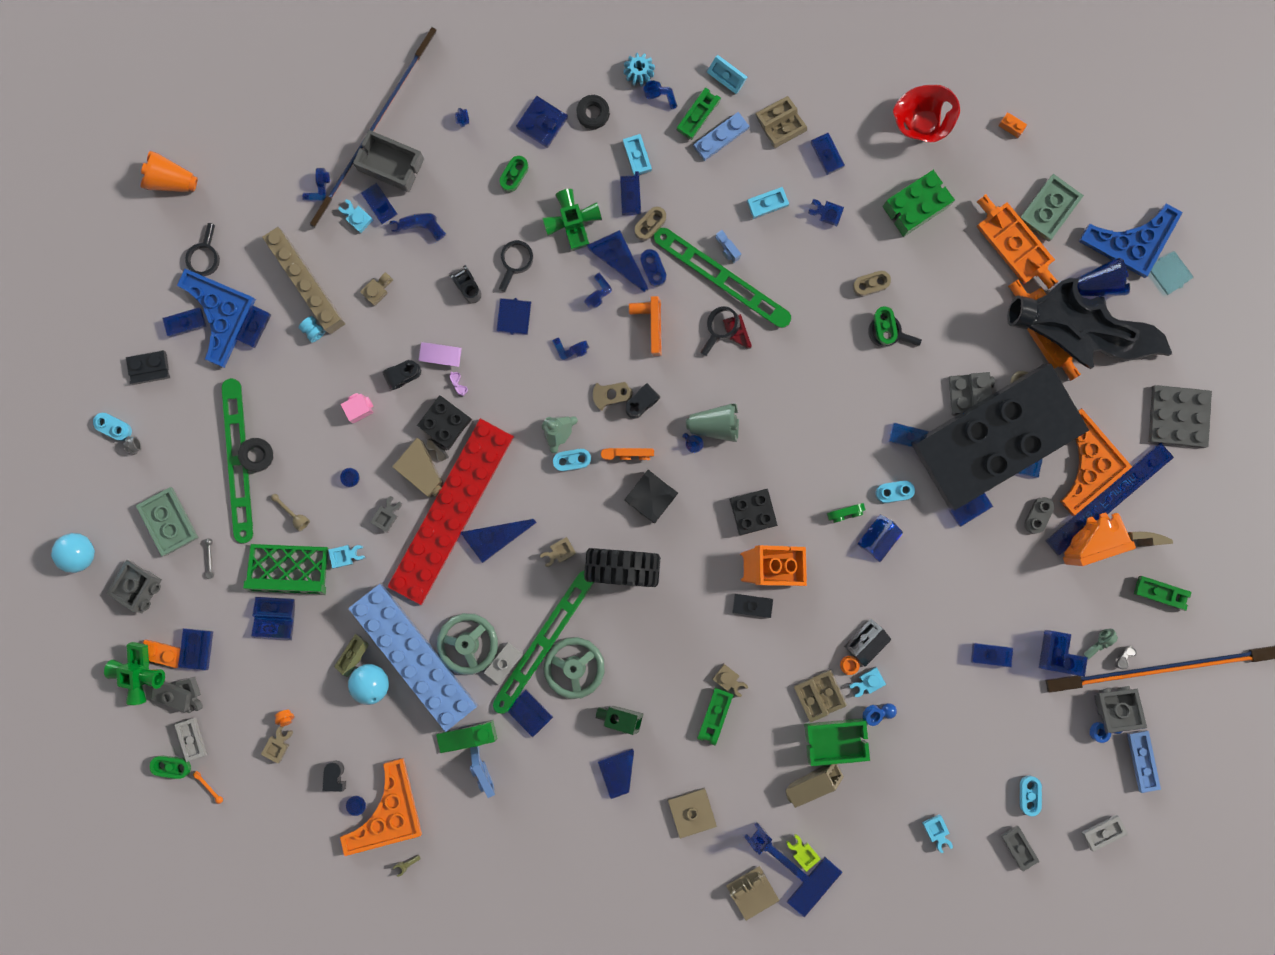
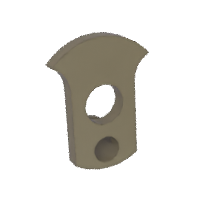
[593,382,633,411]

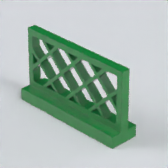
[243,544,329,595]

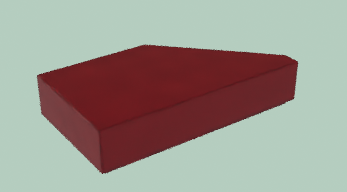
[723,314,752,349]

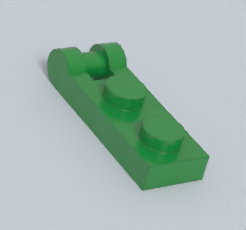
[676,88,721,140]
[1134,576,1192,611]
[697,688,734,746]

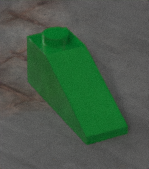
[436,720,498,753]

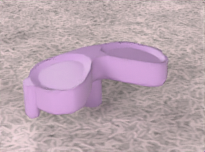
[450,372,468,397]

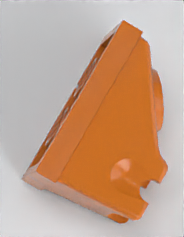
[1063,513,1136,566]
[740,545,807,586]

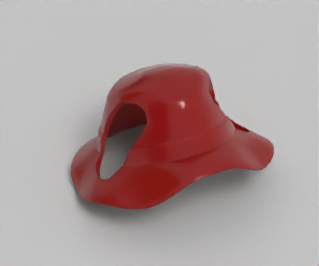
[893,85,960,142]

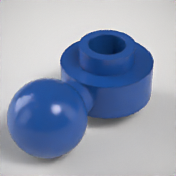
[862,703,897,726]
[1090,722,1123,743]

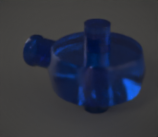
[682,433,703,453]

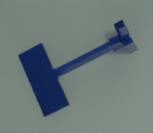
[744,822,843,917]

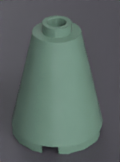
[686,403,739,442]

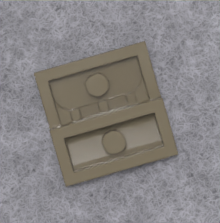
[756,96,807,148]
[1128,531,1173,547]
[794,669,847,723]

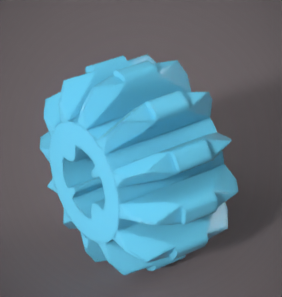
[623,53,655,87]

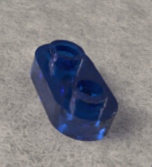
[640,249,666,287]

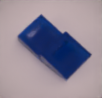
[361,183,398,224]

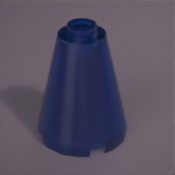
[1075,258,1130,296]

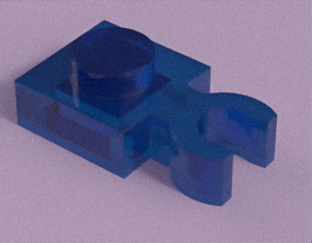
[808,199,844,227]

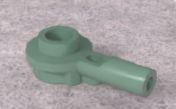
[1083,629,1118,660]

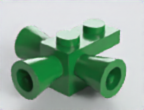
[542,189,602,251]
[104,642,165,705]

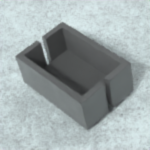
[353,130,424,192]

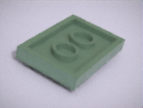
[1020,174,1084,242]
[136,487,198,556]

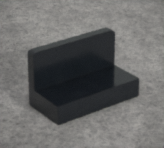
[844,619,891,667]

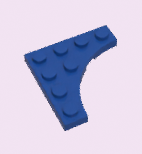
[1078,203,1183,278]
[177,269,256,368]

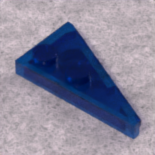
[587,230,648,292]
[461,519,537,563]

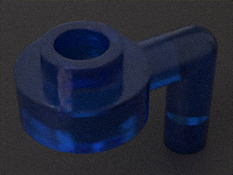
[643,80,677,109]
[302,168,330,201]
[584,272,612,309]
[552,337,590,360]

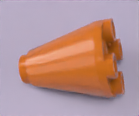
[140,151,198,192]

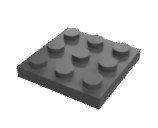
[1148,385,1212,448]

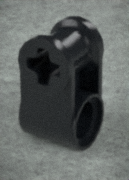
[450,265,482,303]
[382,360,422,390]
[626,383,661,419]

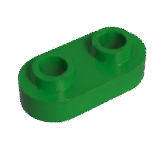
[500,156,529,192]
[874,306,898,345]
[827,503,866,523]
[149,755,191,779]

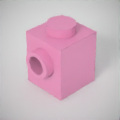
[341,393,374,424]

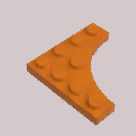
[1060,408,1132,516]
[340,758,422,856]

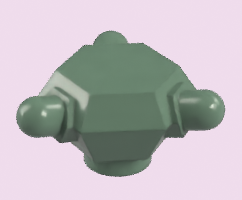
[542,416,578,453]

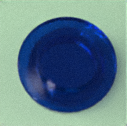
[455,108,469,127]
[340,468,360,487]
[346,796,366,816]

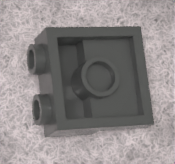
[948,372,995,414]
[106,560,162,614]
[1094,686,1147,734]

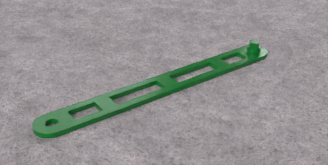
[654,228,791,328]
[222,378,254,543]
[493,571,594,714]

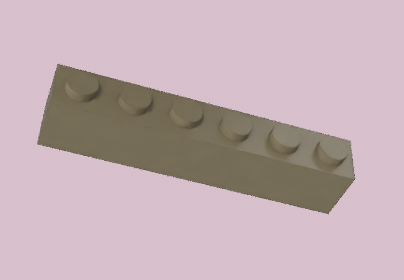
[262,227,346,334]

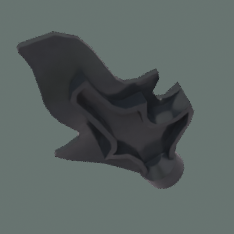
[1007,278,1172,369]

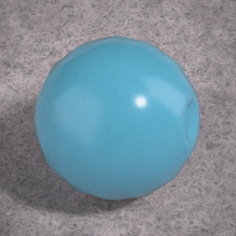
[51,533,95,573]
[348,664,389,705]

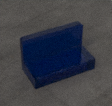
[620,171,641,215]
[858,514,903,562]

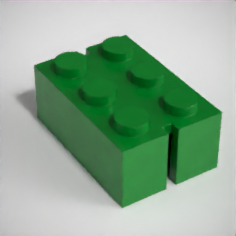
[882,169,955,237]
[804,719,870,766]

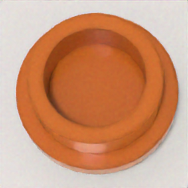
[840,655,860,675]
[275,710,295,727]

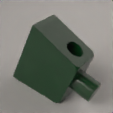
[596,706,644,735]

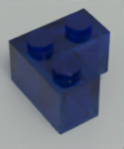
[1039,630,1088,677]

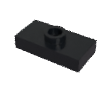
[732,594,773,618]

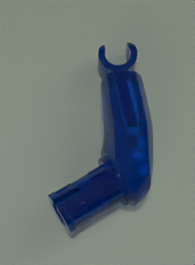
[389,213,446,241]

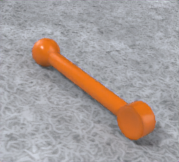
[193,771,223,804]

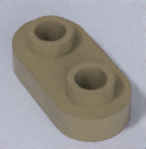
[635,207,666,241]
[853,271,891,296]

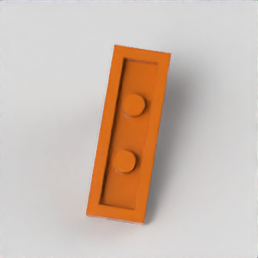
[629,296,662,356]

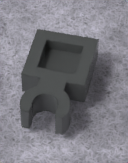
[370,496,402,533]
[175,677,203,713]

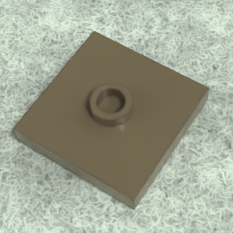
[668,788,717,839]

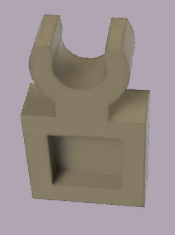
[540,537,576,567]
[712,664,748,697]
[261,726,293,763]

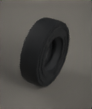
[576,94,610,129]
[238,438,273,472]

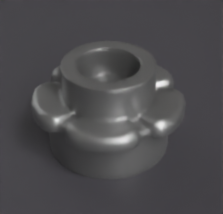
[123,436,141,454]

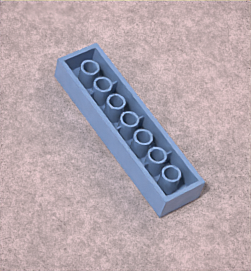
[348,584,478,732]

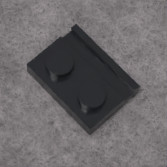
[126,350,170,385]

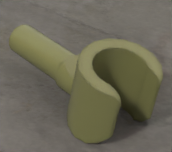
[393,855,421,877]

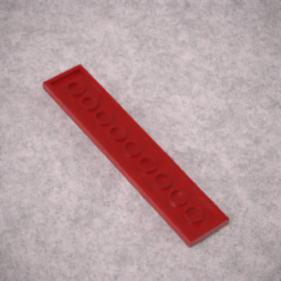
[387,418,514,605]

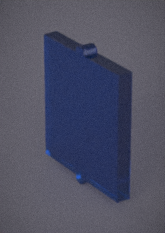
[497,298,532,335]

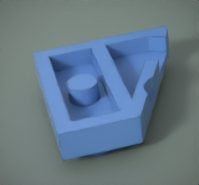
[470,746,495,798]

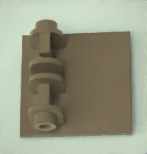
[726,866,780,921]

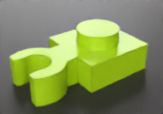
[786,834,821,872]

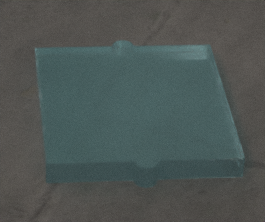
[1150,251,1193,295]

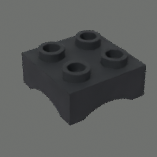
[417,395,472,450]
[624,469,678,524]
[729,488,778,536]

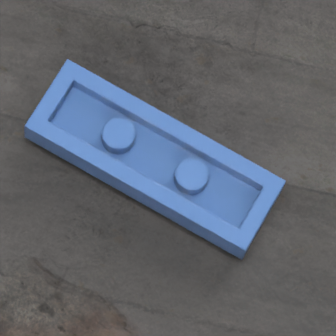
[693,112,750,161]
[1127,730,1161,793]

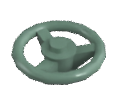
[437,613,498,675]
[543,637,605,699]

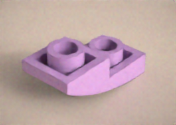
[419,342,462,367]

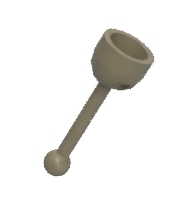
[271,494,310,532]

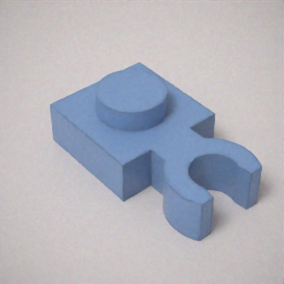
[715,230,741,263]

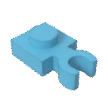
[338,199,373,233]
[328,545,365,568]
[849,667,886,697]
[922,814,953,853]

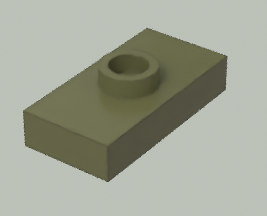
[334,634,369,677]

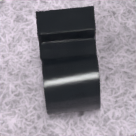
[322,760,346,792]

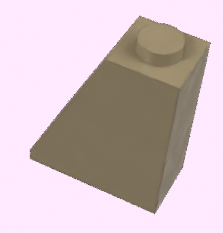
[393,438,443,498]
[785,764,844,808]

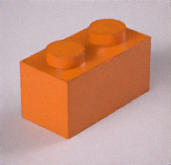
[998,112,1027,138]

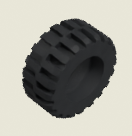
[584,548,661,587]

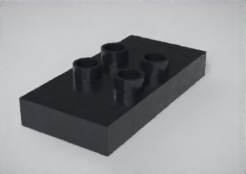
[911,364,1089,511]

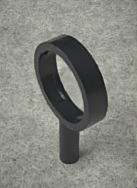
[185,223,220,276]
[499,240,533,292]
[700,306,740,356]
[868,314,922,347]

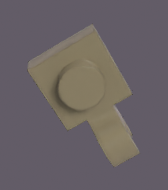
[360,272,393,306]

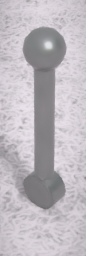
[205,538,214,579]

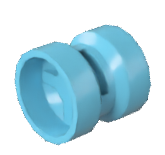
[298,316,326,343]

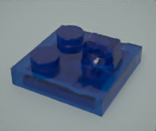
[516,96,568,148]

